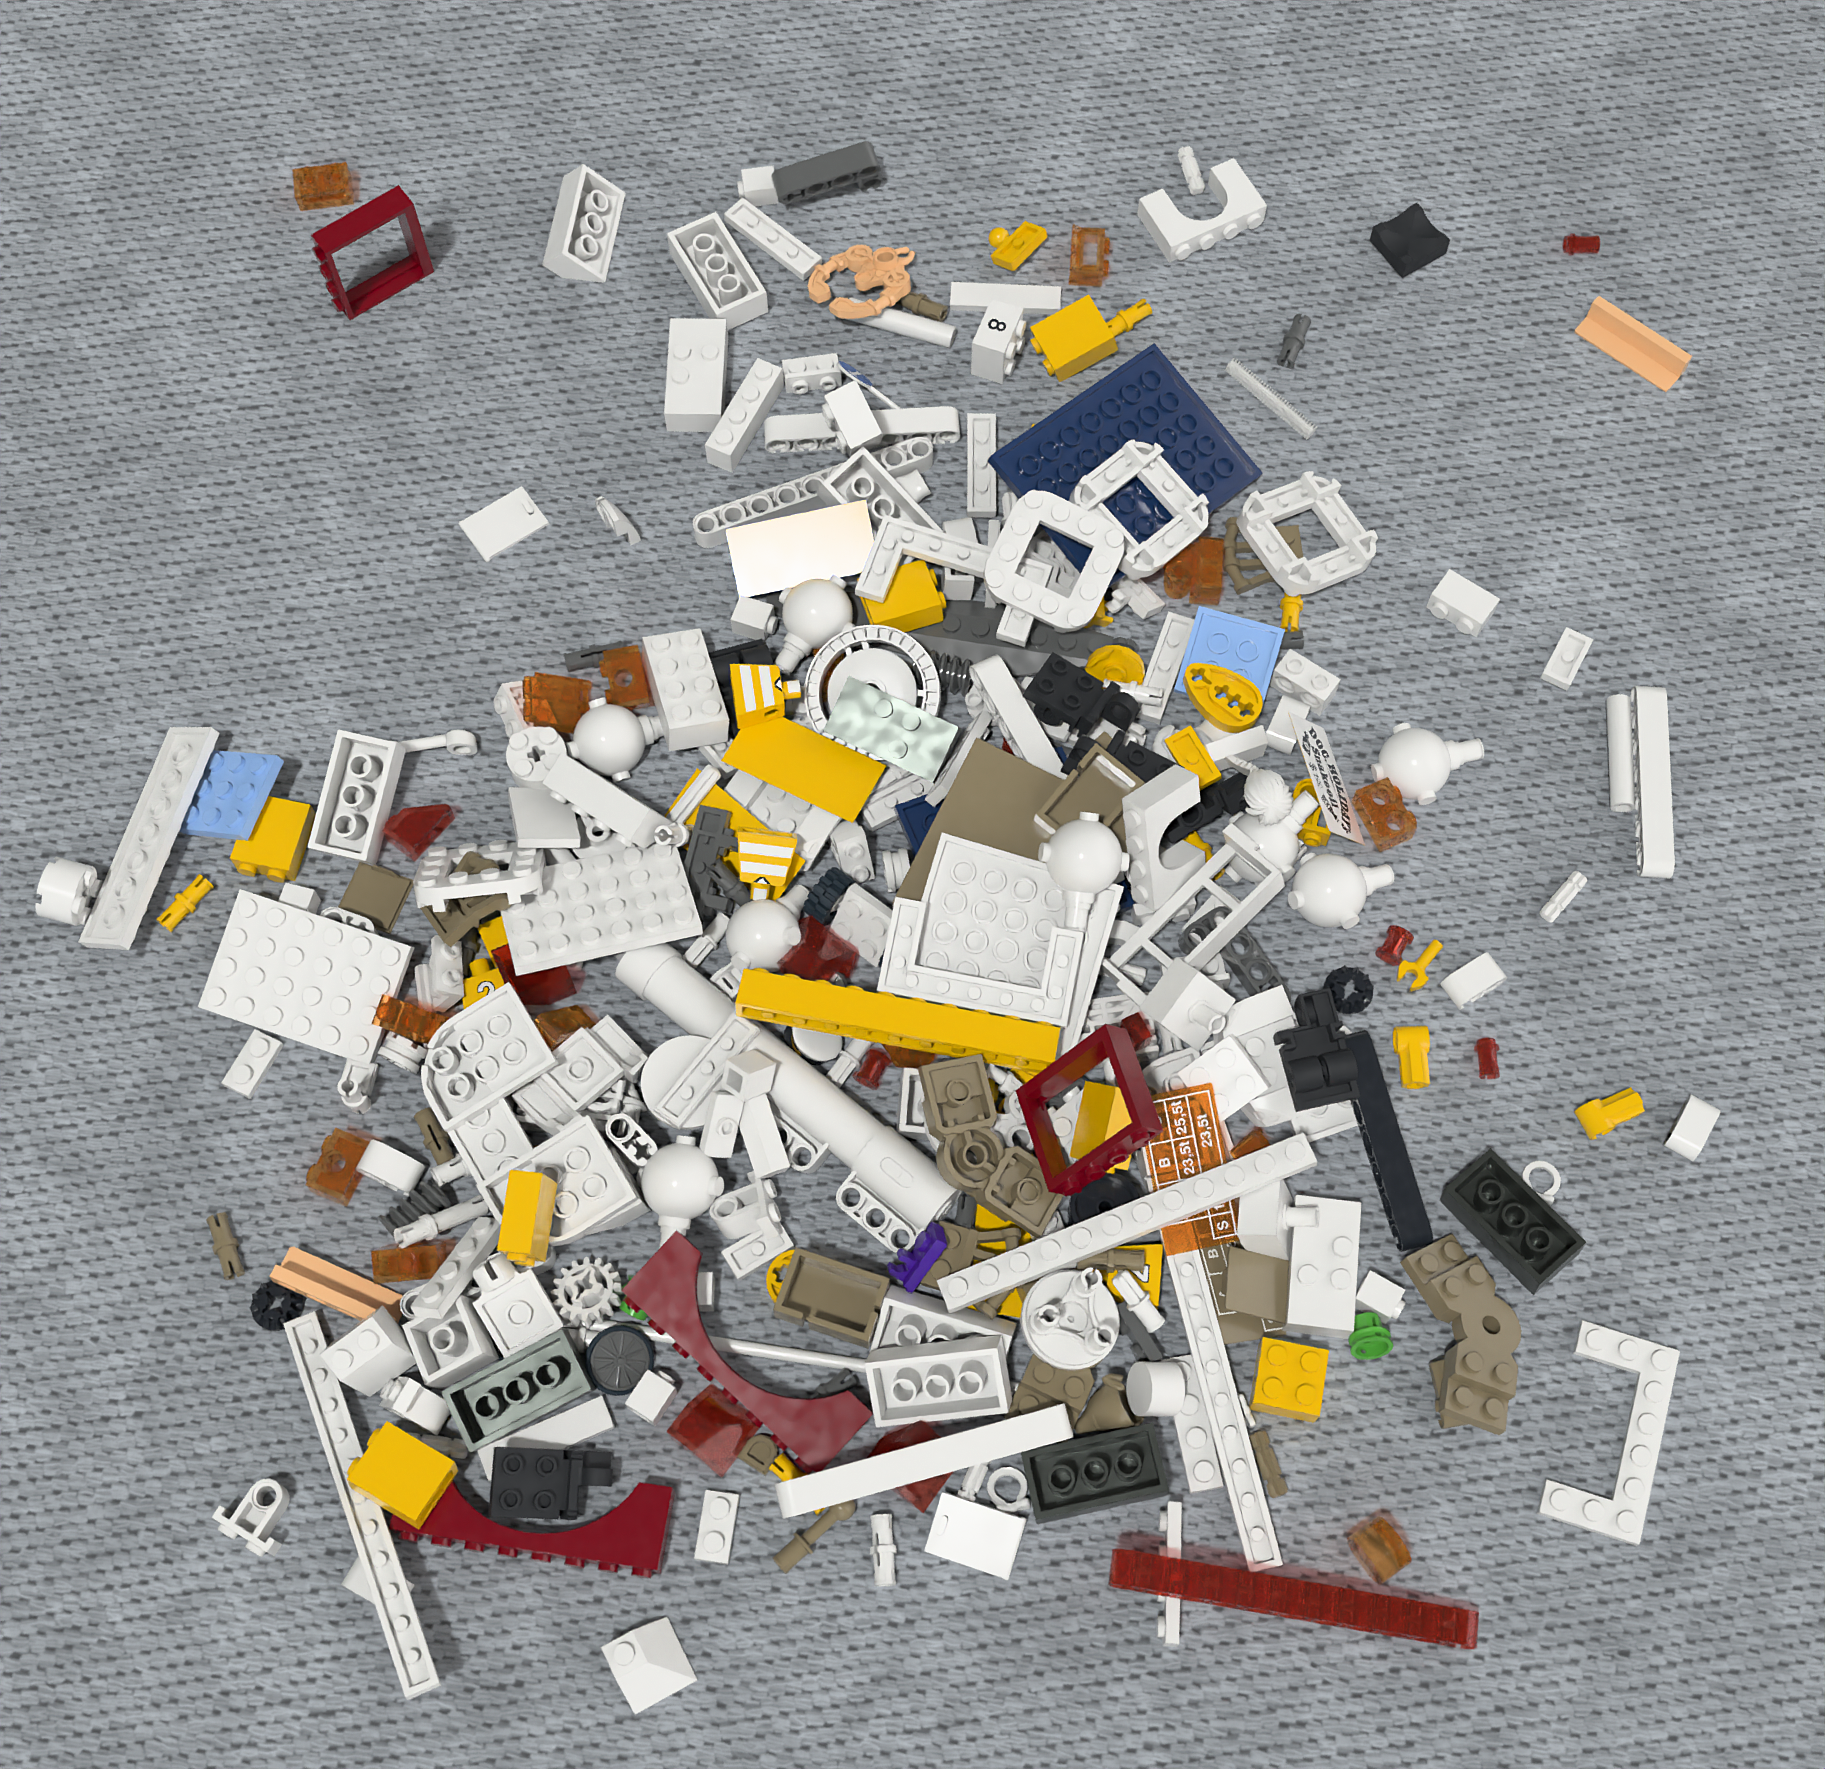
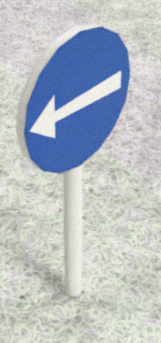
[837,361,901,409]

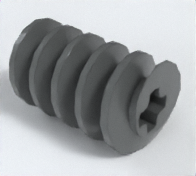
[911,647,972,697]
[378,1179,452,1244]

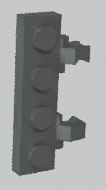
[684,805,739,925]

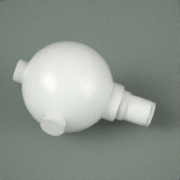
[773,574,856,676]
[566,697,664,783]
[1371,723,1484,805]
[1225,790,1320,883]
[1038,812,1129,931]
[1288,853,1394,929]
[726,884,809,973]
[636,1135,724,1248]

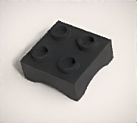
[1370,203,1450,278]

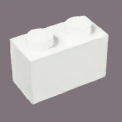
[1426,569,1500,637]

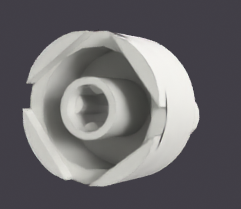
[506,727,569,789]
[35,857,103,926]

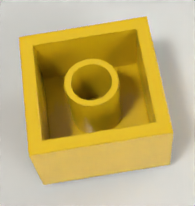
[1249,1337,1329,1423]

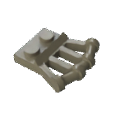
[1220,517,1303,595]
[420,851,512,947]
[920,1221,1021,1320]

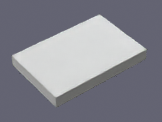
[508,787,580,848]

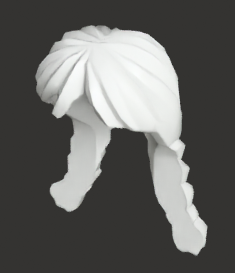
[1224,755,1294,826]

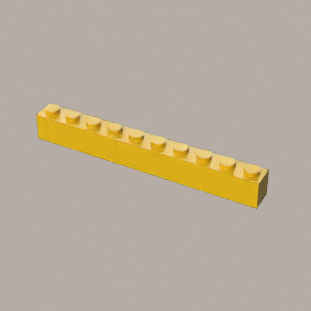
[735,968,1060,1073]

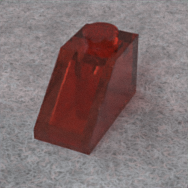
[382,804,455,862]

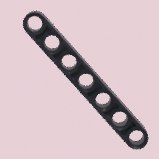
[1344,1030,1433,1252]

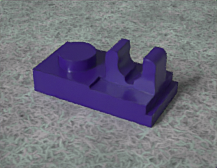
[887,1222,948,1294]

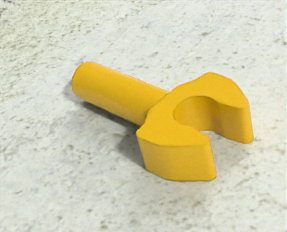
[1396,939,1443,991]

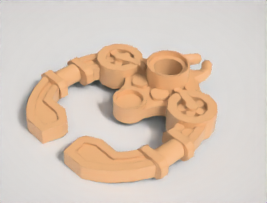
[808,245,915,319]

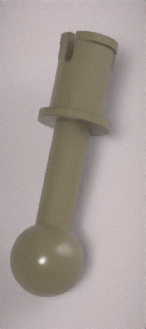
[772,1500,855,1574]

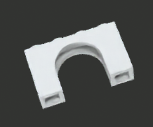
[1137,158,1267,262]
[1122,764,1206,911]

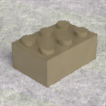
[1034,743,1145,835]
[773,1247,890,1349]

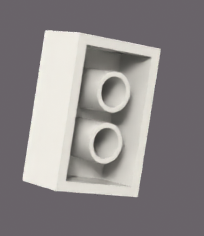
[822,380,882,457]

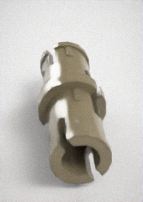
[896,291,948,322]
[414,1108,455,1165]
[206,1212,245,1280]
[1077,1248,1144,1273]

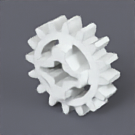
[551,1257,624,1328]

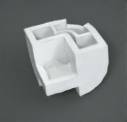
[1023,536,1080,599]

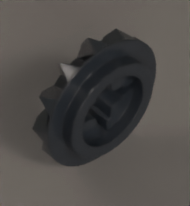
[1323,965,1374,1014]
[249,1280,304,1331]

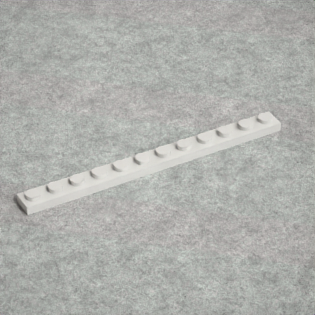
[937,1132,1317,1314]
[1145,1172,1283,1573]
[283,1311,441,1700]

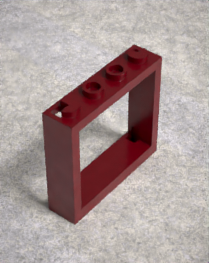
[311,185,434,320]
[1015,1024,1163,1196]

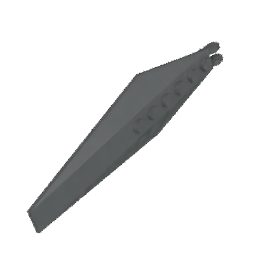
[766,588,1137,678]

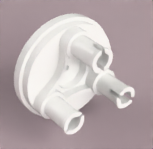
[641,1035,728,1130]
[1020,1267,1120,1371]

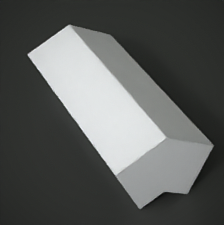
[1203,725,1269,771]
[739,1093,790,1179]

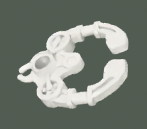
[923,1063,1034,1165]

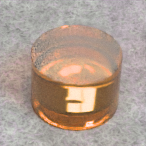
[1347,1516,1412,1585]

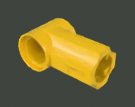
[1393,1026,1430,1089]
[1574,1087,1645,1140]

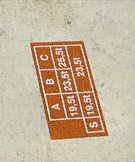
[1145,1083,1240,1256]

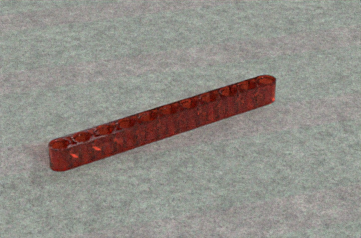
[1108,1549,1479,1650]

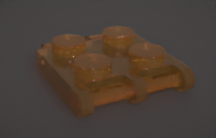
[522,672,591,734]

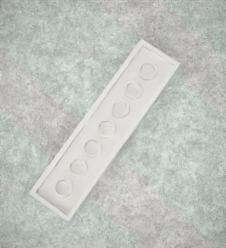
[78,727,219,950]

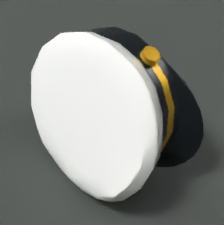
[784,1026,843,1065]

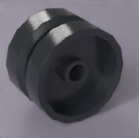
[1067,1172,1140,1247]

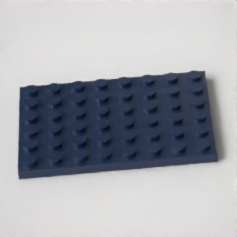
[987,343,1263,590]

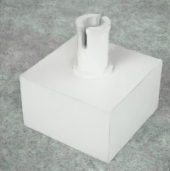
[1139,957,1236,1052]
[1237,1179,1319,1260]

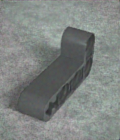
[771,142,882,204]
[1178,906,1291,1002]

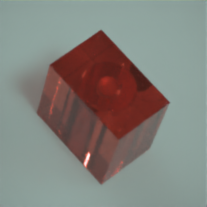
[1120,1012,1152,1052]

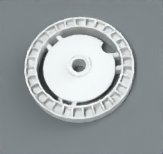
[804,625,941,762]

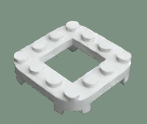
[1069,439,1209,580]
[1236,471,1378,597]
[983,490,1124,633]
[413,840,547,912]

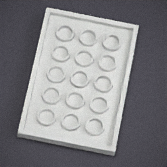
[500,842,703,976]
[198,889,415,1064]

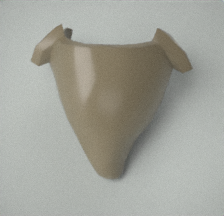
[1074,1374,1144,1434]

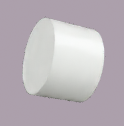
[1126,1362,1185,1417]

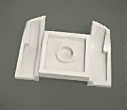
[724,769,842,871]
[1213,985,1328,1127]
[512,1015,649,1136]

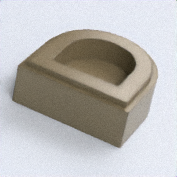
[737,1435,778,1477]

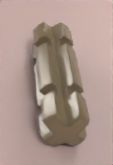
[1249,1431,1288,1498]

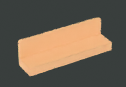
[1574,296,1692,392]
[270,1246,403,1324]

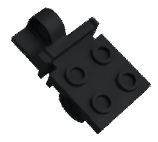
[708,639,773,736]
[1023,652,1141,738]
[1060,729,1185,783]
[1162,772,1250,843]
[1273,988,1360,1112]
[488,1447,613,1520]

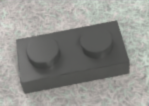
[1117,1301,1163,1362]

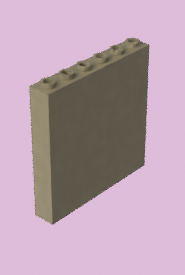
[892,737,1128,906]

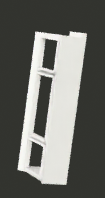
[1100,823,1285,1007]

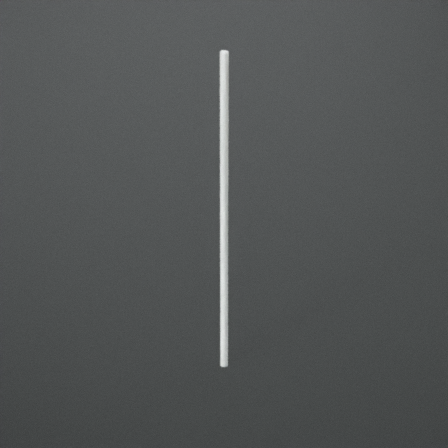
[558,1313,1019,1395]

